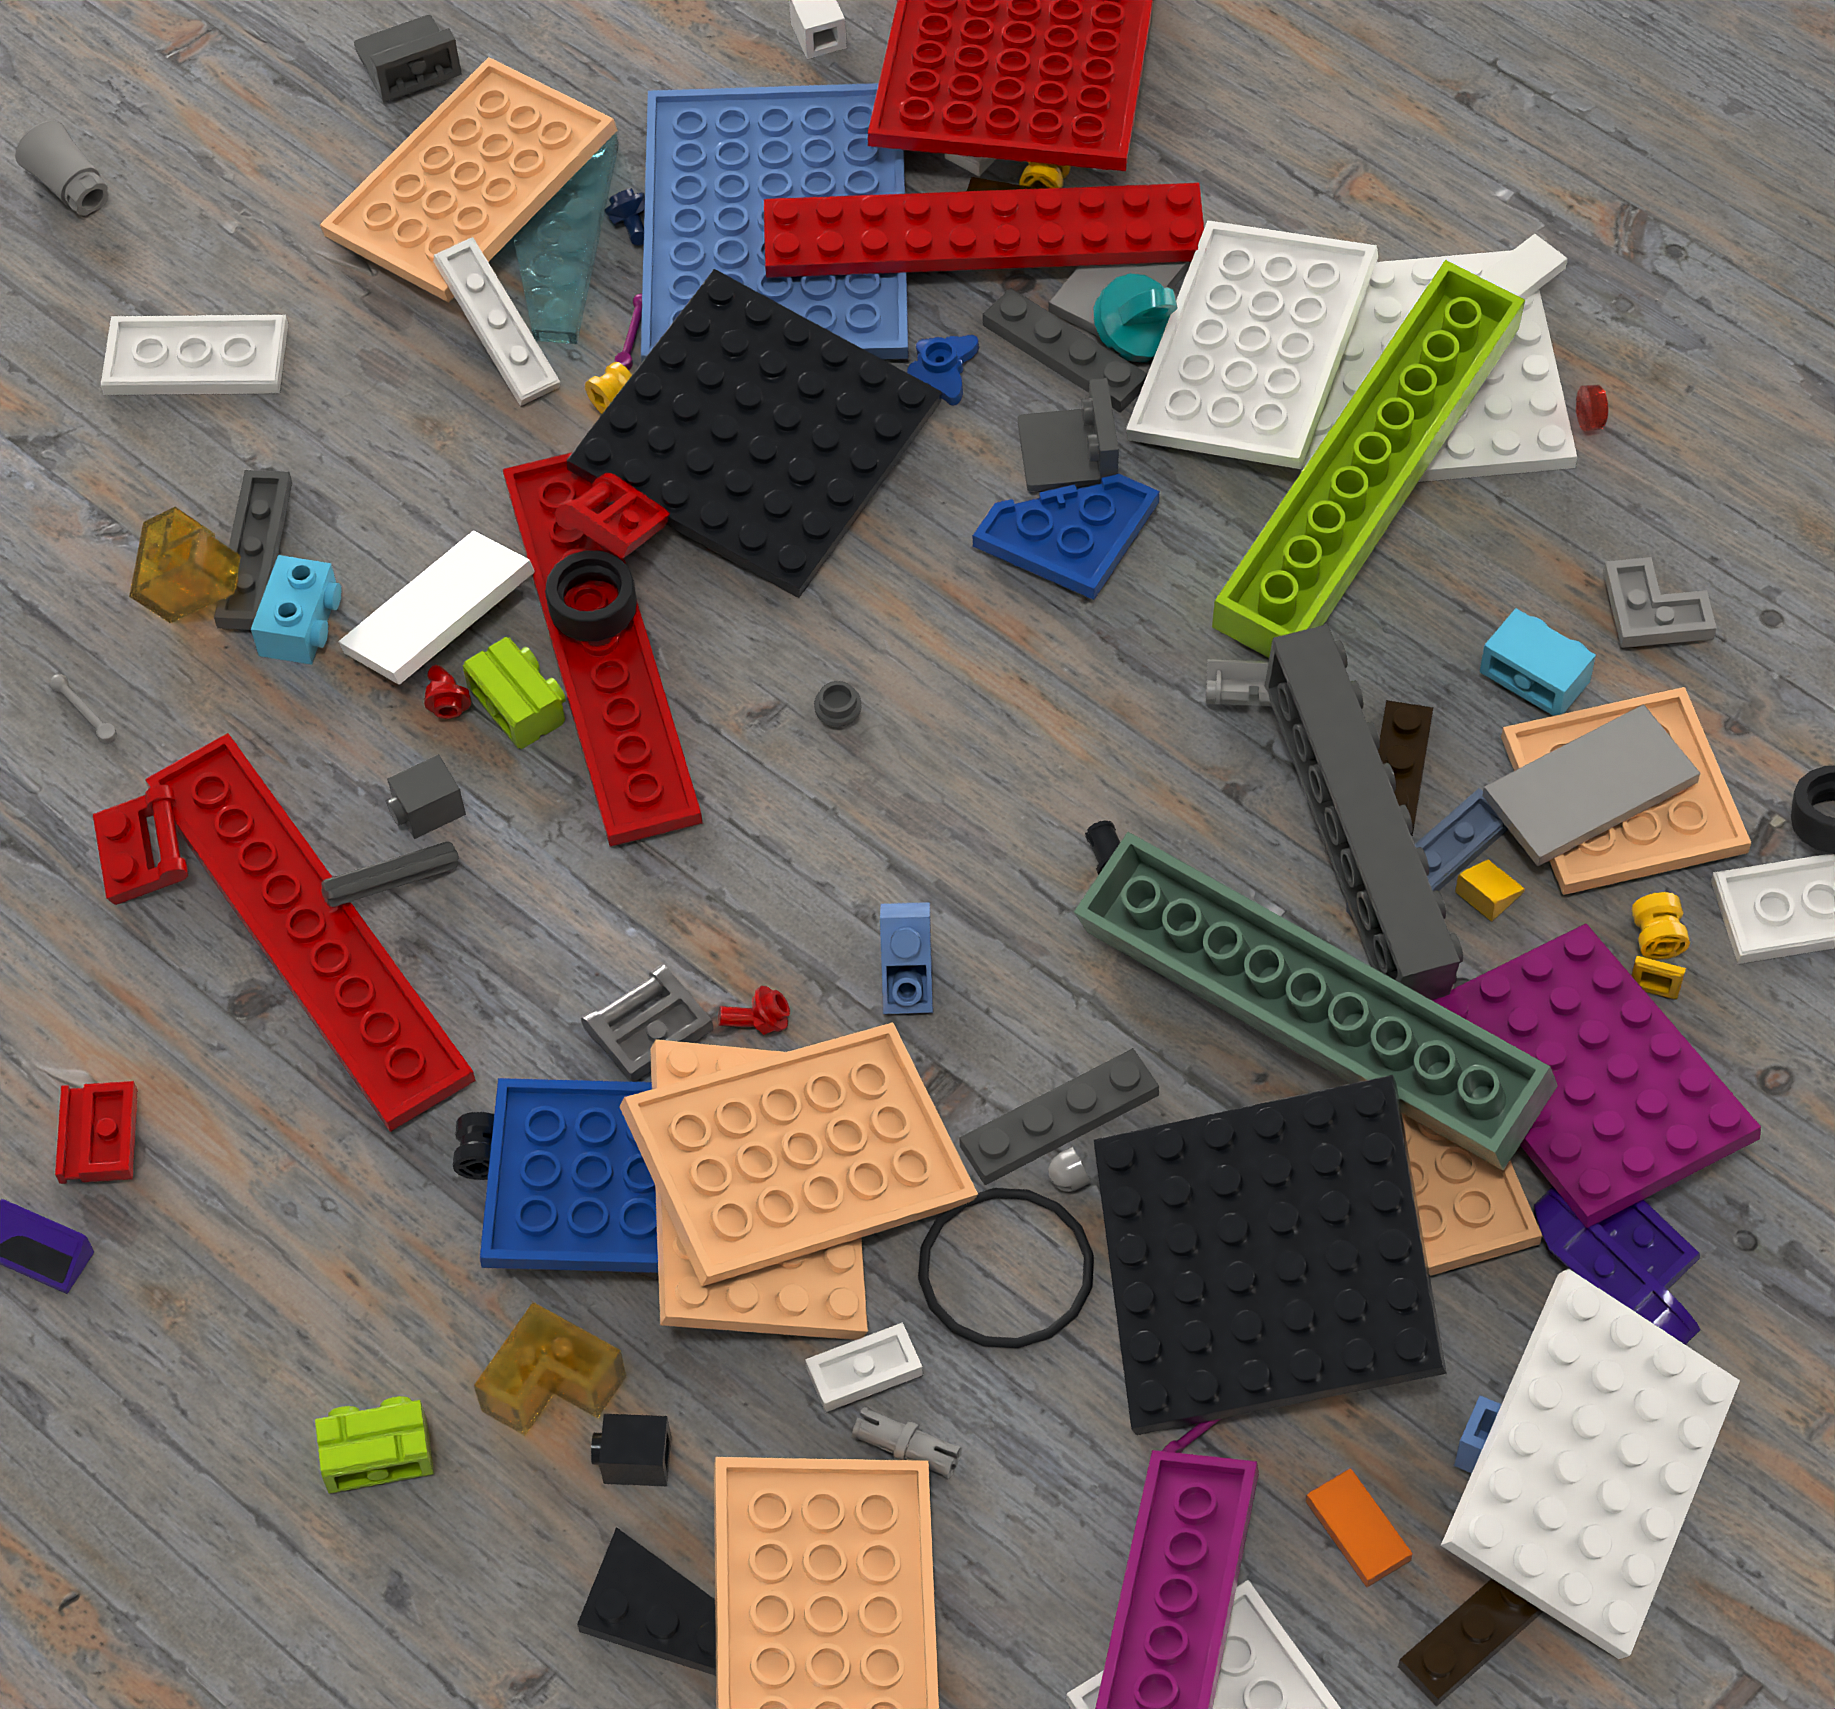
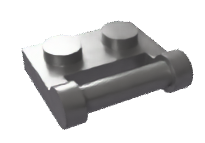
[581,964,713,1082]

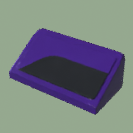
[0,1199,94,1294]

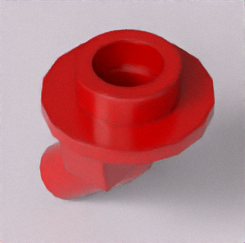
[424,665,471,719]
[718,986,790,1035]

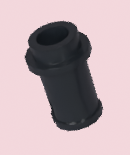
[1085,820,1120,875]

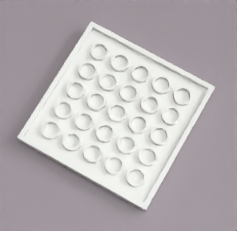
[1301,250,1577,482]

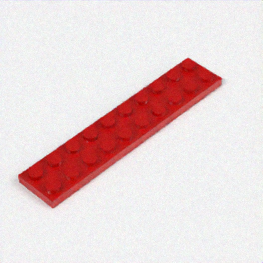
[764,183,1204,278]
[502,452,703,847]
[145,733,476,1132]

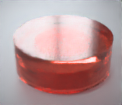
[1576,384,1608,431]

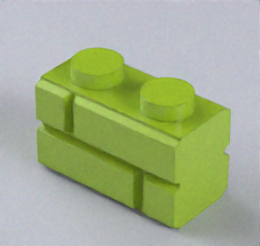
[462,637,566,750]
[315,1396,434,1494]

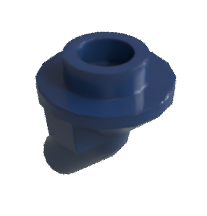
[605,188,645,246]

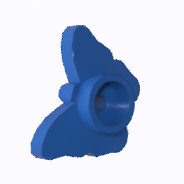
[907,335,979,406]

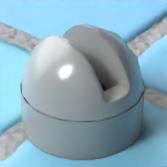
[1048,1147,1091,1192]

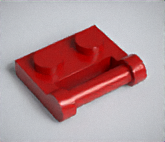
[555,473,670,559]
[93,785,188,905]

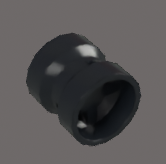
[453,1112,494,1180]

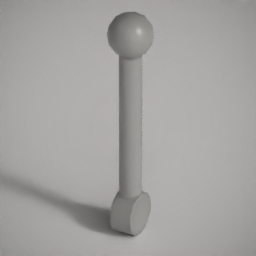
[50,674,117,744]

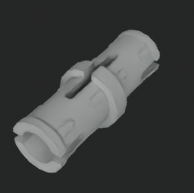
[852,1406,962,1479]

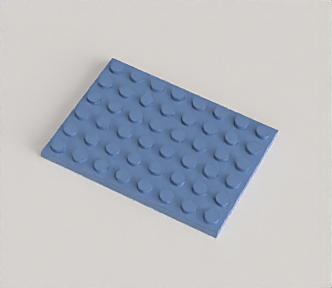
[641,83,908,362]

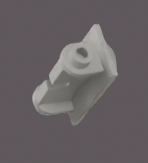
[1205,659,1272,706]

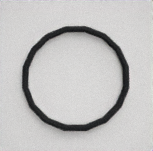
[918,1188,1094,1348]

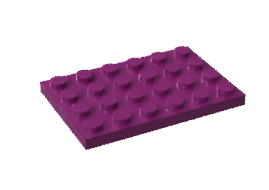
[1432,923,1761,1228]

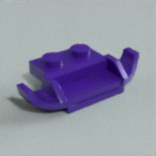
[1534,1186,1701,1345]

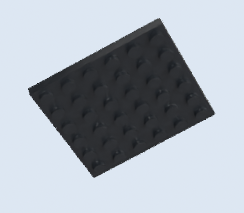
[567,269,942,598]
[1094,1075,1447,1435]

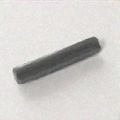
[321,842,459,907]

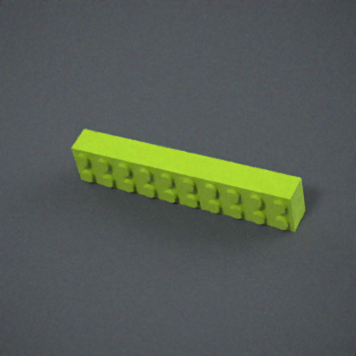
[1212,260,1525,658]

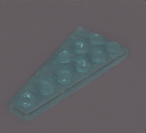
[513,135,619,344]

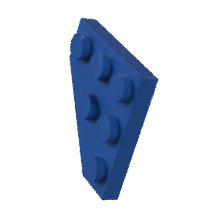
[972,474,1160,600]

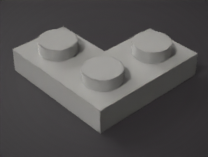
[1603,557,1717,648]

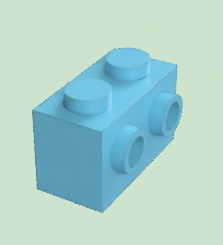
[251,555,342,665]
[1480,608,1596,716]

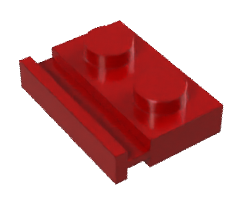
[55,1081,138,1184]

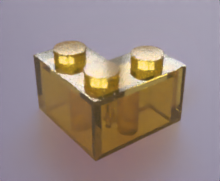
[129,507,241,623]
[474,1302,626,1436]

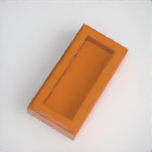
[1306,1468,1413,1587]

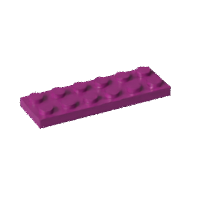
[1095,1450,1259,1709]

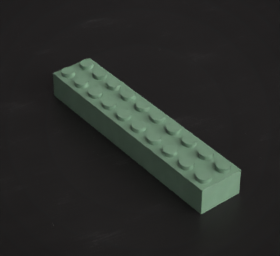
[1074,832,1558,1171]

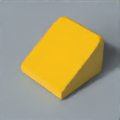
[1455,859,1525,922]
[1631,956,1686,999]

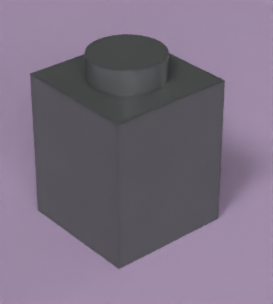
[386,754,466,839]

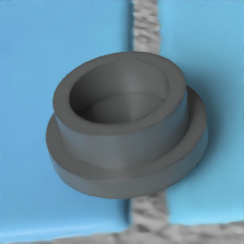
[814,681,862,727]

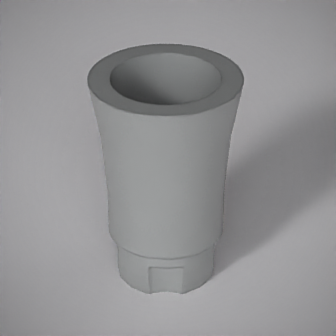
[15,120,109,216]

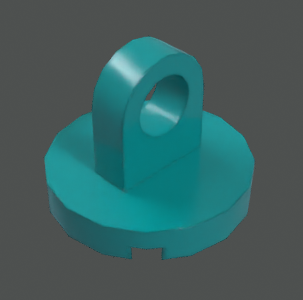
[1093,273,1178,363]

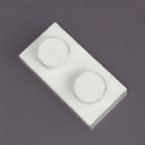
[805,1322,923,1413]

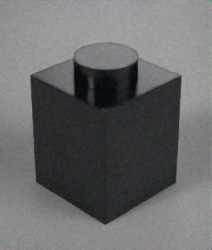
[591,1414,672,1486]

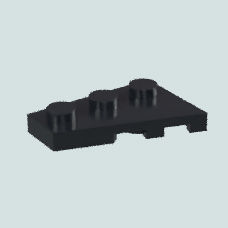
[577,1527,716,1676]

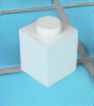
[789,0,847,59]

